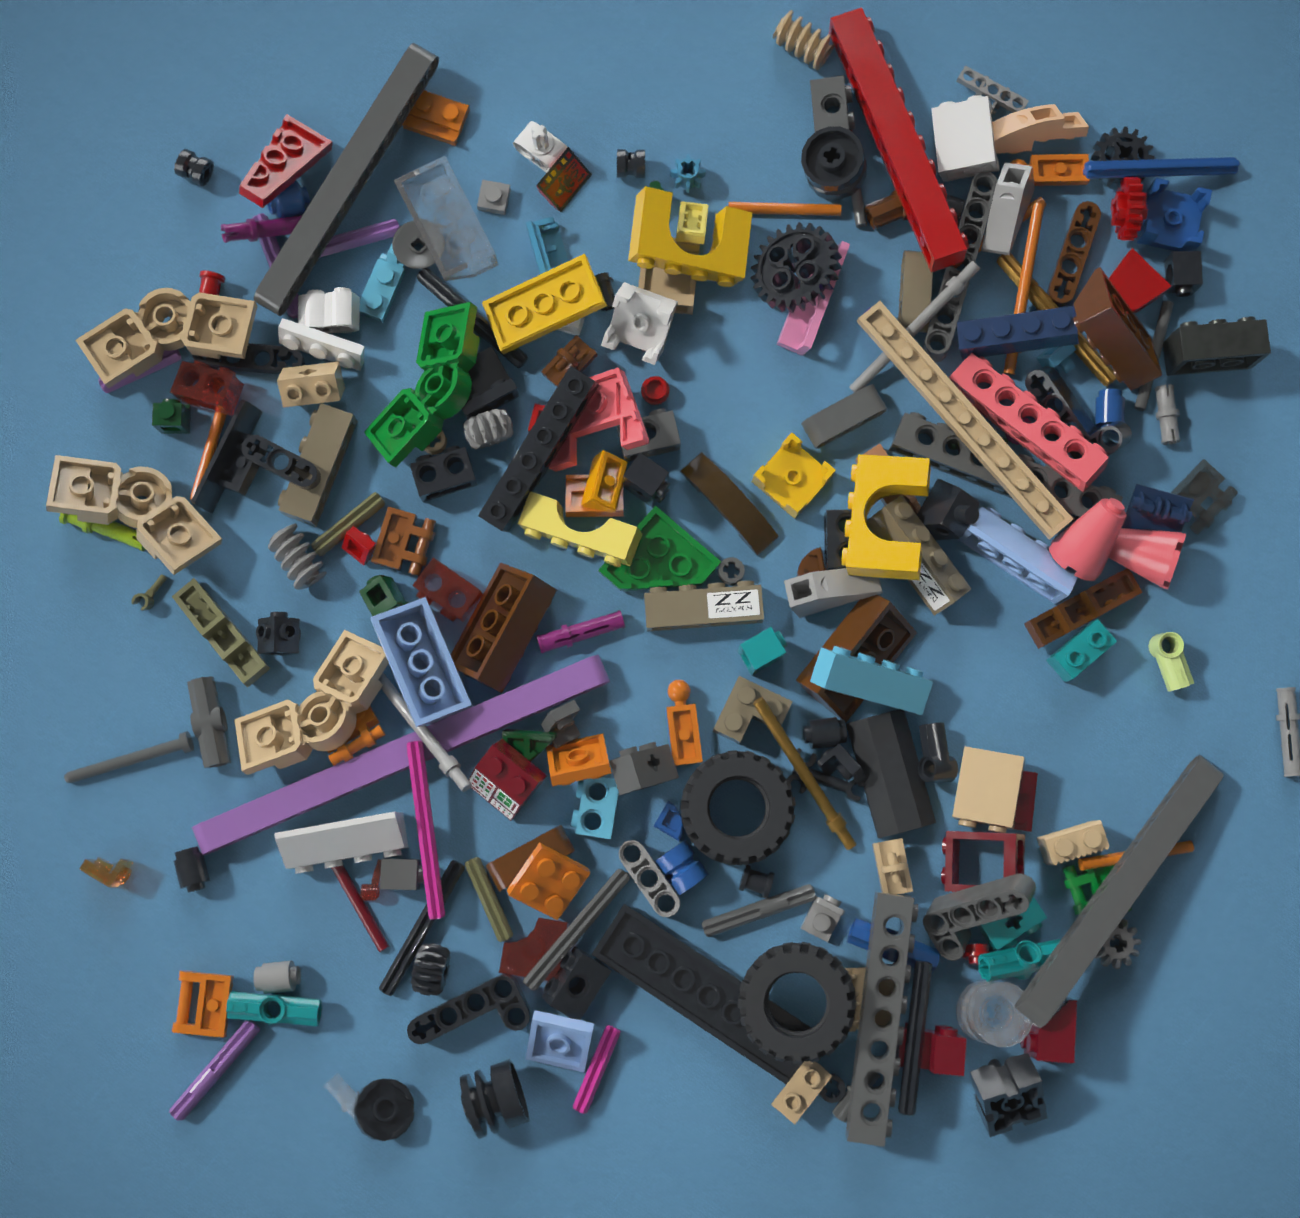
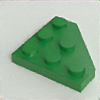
[598,505,721,591]

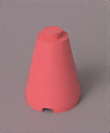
[1049,498,1127,581]
[1109,528,1186,590]

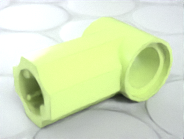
[1148,632,1194,692]

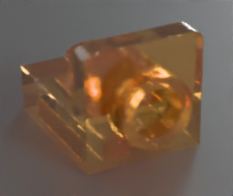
[79,857,133,888]

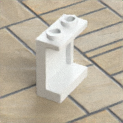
[931,95,1000,182]

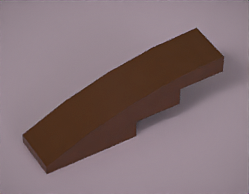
[1024,568,1143,649]

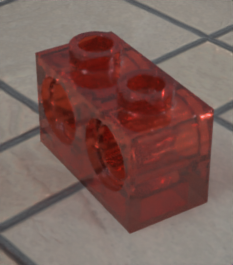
[170,360,244,416]
[412,557,483,622]

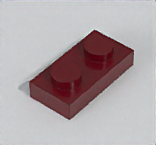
[1007,771,1038,832]

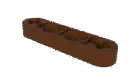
[1047,201,1101,307]

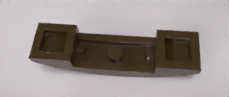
[680,452,779,556]

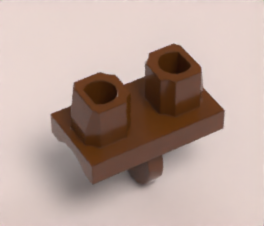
[541,335,598,387]

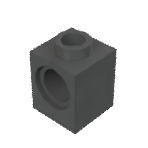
[380,859,424,890]

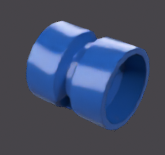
[654,839,709,896]

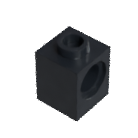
[1164,251,1203,297]

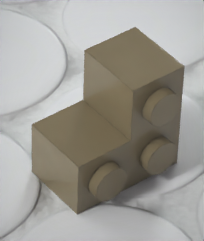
[712,676,793,744]

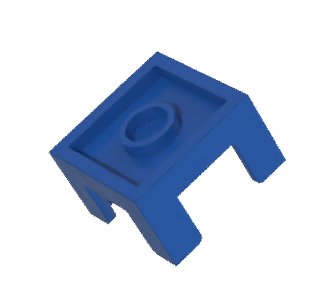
[1136,178,1212,251]

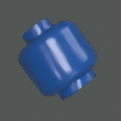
[267,181,310,218]

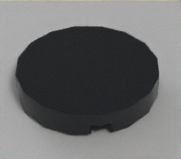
[353,1078,414,1141]

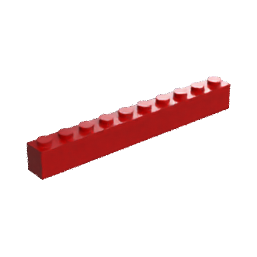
[829,7,969,273]

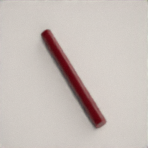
[331,865,389,952]

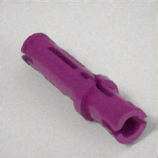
[221,215,303,243]
[537,610,625,653]

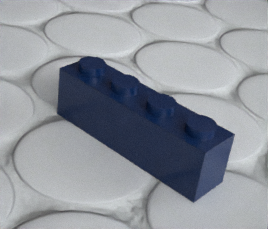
[957,306,1079,360]

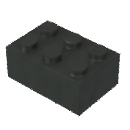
[1163,316,1271,376]

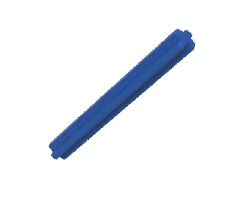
[1083,157,1240,179]

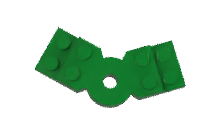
[364,302,480,468]

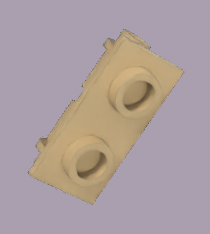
[771,1061,832,1124]

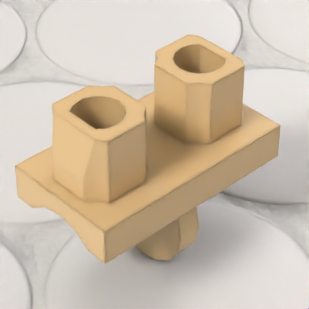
[872,838,913,894]

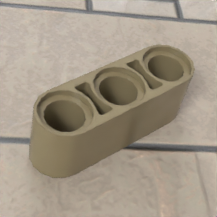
[898,250,933,333]

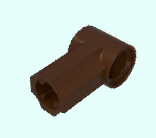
[864,190,908,230]

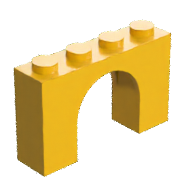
[628,186,752,287]
[842,454,931,580]

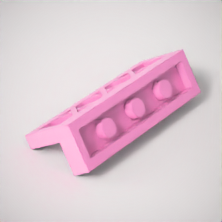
[776,241,850,355]

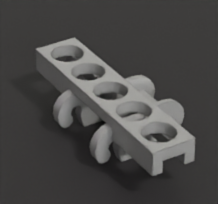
[956,65,1029,115]

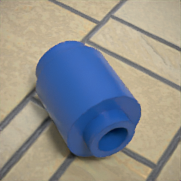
[1095,389,1125,433]

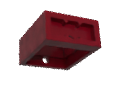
[941,831,1025,892]

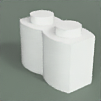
[298,287,360,334]

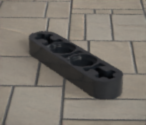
[192,343,305,375]

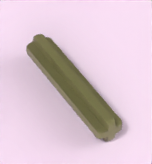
[311,492,385,556]
[465,857,513,942]

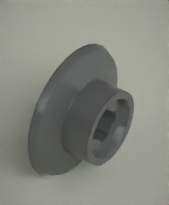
[392,220,444,269]

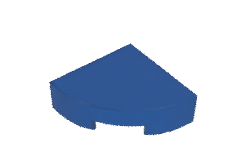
[654,801,683,841]

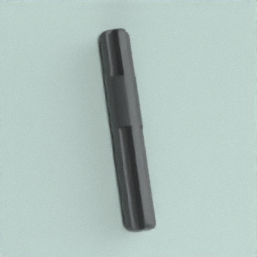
[702,884,816,937]

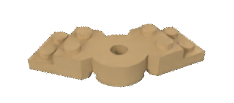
[75,288,257,389]
[46,455,222,575]
[234,630,389,775]

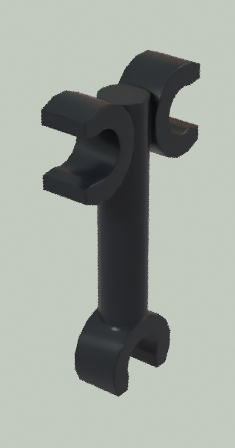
[786,748,865,802]

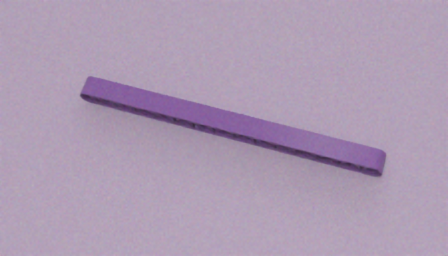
[192,654,610,855]

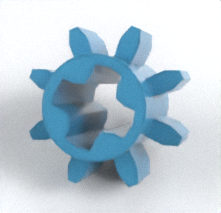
[670,154,706,193]

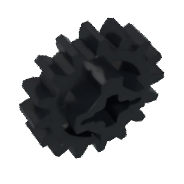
[1090,126,1155,188]

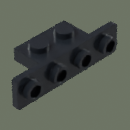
[191,399,267,513]

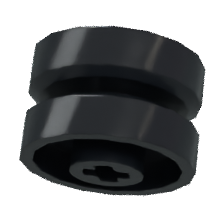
[801,126,867,200]

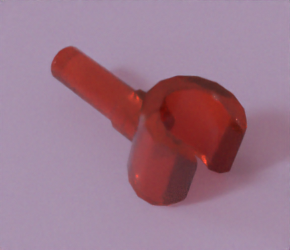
[361,859,381,901]

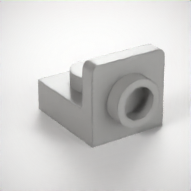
[800,894,845,943]

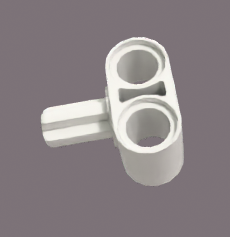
[513,121,568,173]

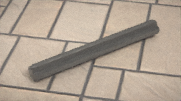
[523,869,630,991]

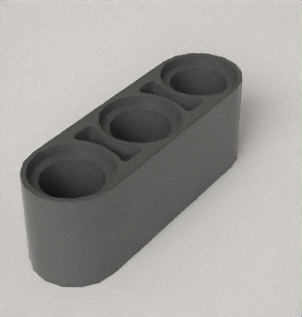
[801,384,888,449]

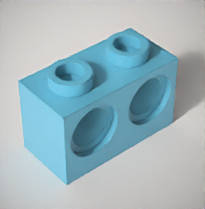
[571,777,619,839]

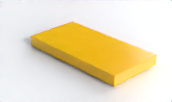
[482,254,607,354]

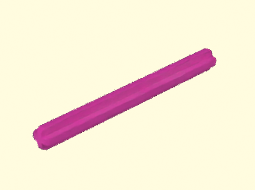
[407,741,445,919]

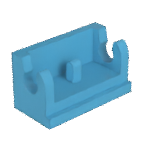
[526,217,568,274]

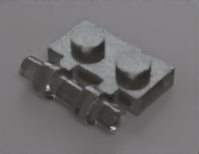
[1170,459,1238,535]

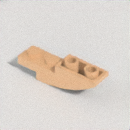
[992,104,1089,154]

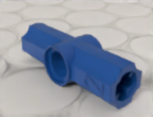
[847,918,940,975]

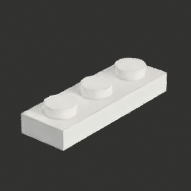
[278,318,365,371]

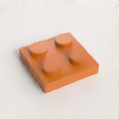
[546,733,611,786]
[507,842,590,920]

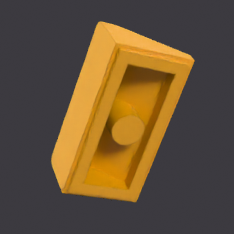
[581,450,628,513]

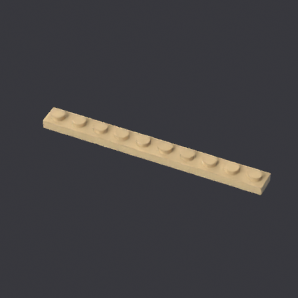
[857,301,1073,539]

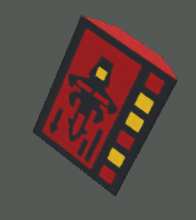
[536,147,592,212]

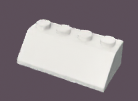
[274,812,409,874]

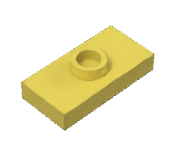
[676,201,709,244]

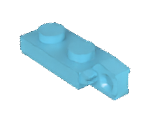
[360,244,405,323]

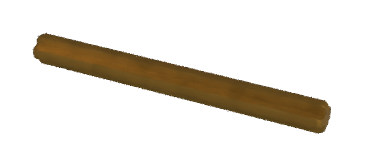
[997,253,1116,386]

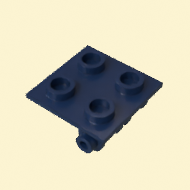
[1122,484,1194,532]

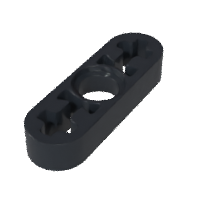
[242,435,321,490]

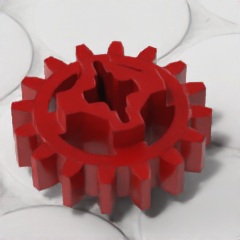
[1111,177,1148,241]

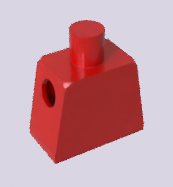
[1109,248,1171,314]

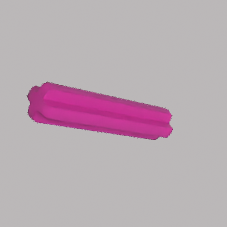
[573,1025,620,1114]

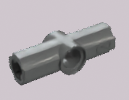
[187,676,231,769]

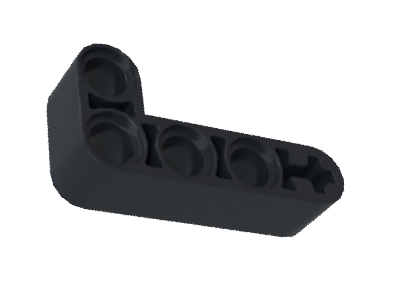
[1025,366,1132,459]
[407,973,532,1044]

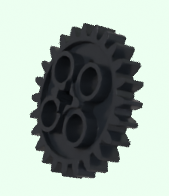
[751,222,842,313]

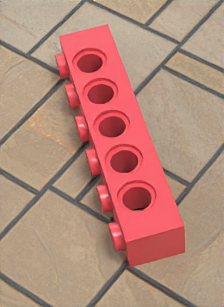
[949,353,1109,492]

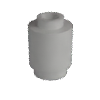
[254,960,301,994]

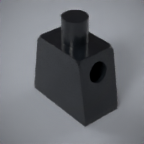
[917,479,980,541]

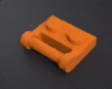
[172,970,234,1038]

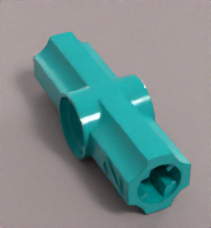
[977,939,1061,982]
[226,991,322,1026]

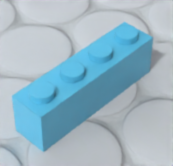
[810,645,933,715]

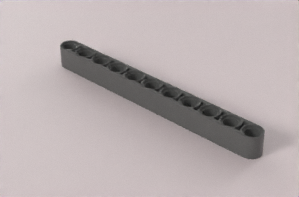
[254,43,439,316]
[1014,755,1224,1028]

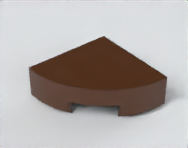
[797,547,826,577]

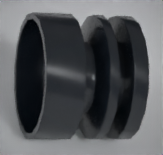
[460,1059,530,1139]

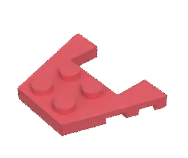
[549,368,649,472]

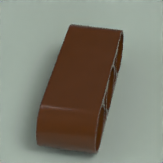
[485,824,575,892]

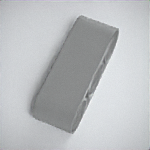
[619,840,680,917]

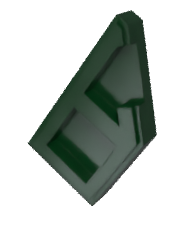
[502,729,557,762]

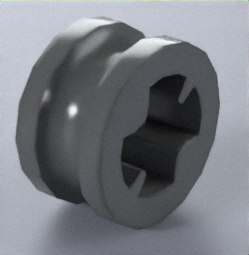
[718,557,745,585]

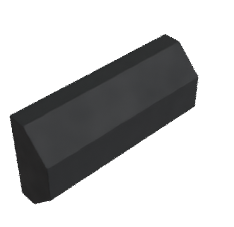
[846,709,936,838]

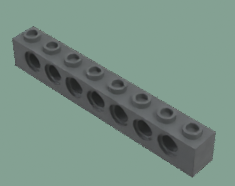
[889,412,1123,522]
[845,892,918,1147]

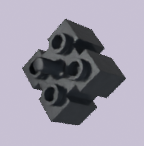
[970,1053,1047,1137]

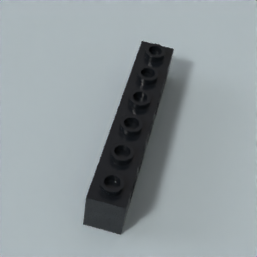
[478,366,599,532]

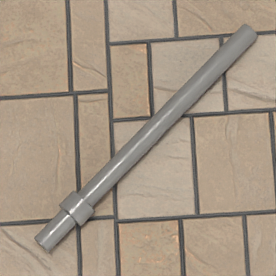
[849,261,980,393]
[378,673,472,792]

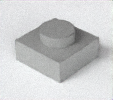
[477,180,511,215]

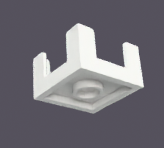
[601,282,678,365]

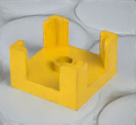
[752,432,836,519]

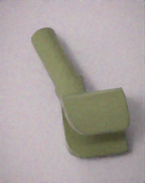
[132,574,168,611]

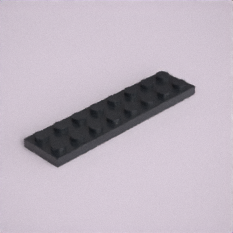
[591,903,811,1084]

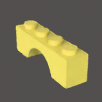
[517,491,642,567]

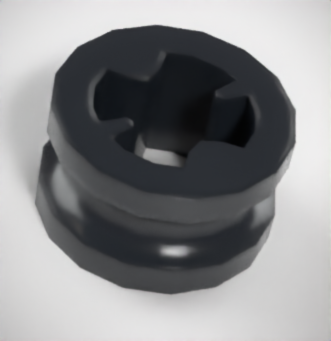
[819,1073,846,1103]

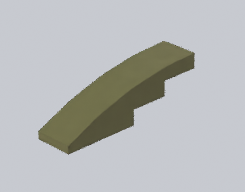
[172,578,271,687]

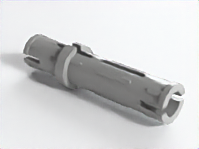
[1276,687,1300,777]

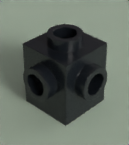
[256,612,301,656]

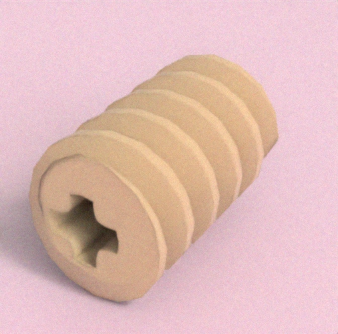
[772,10,835,70]

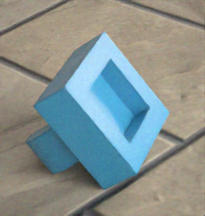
[1036,345,1076,374]

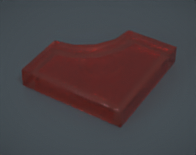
[499,917,568,981]

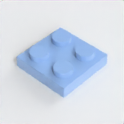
[526,1010,594,1072]

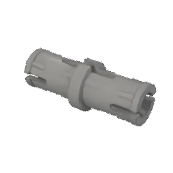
[1155,384,1181,445]

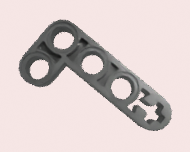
[923,874,1036,961]

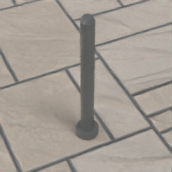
[64,731,194,783]

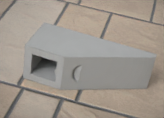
[981,163,1035,255]
[784,568,883,618]

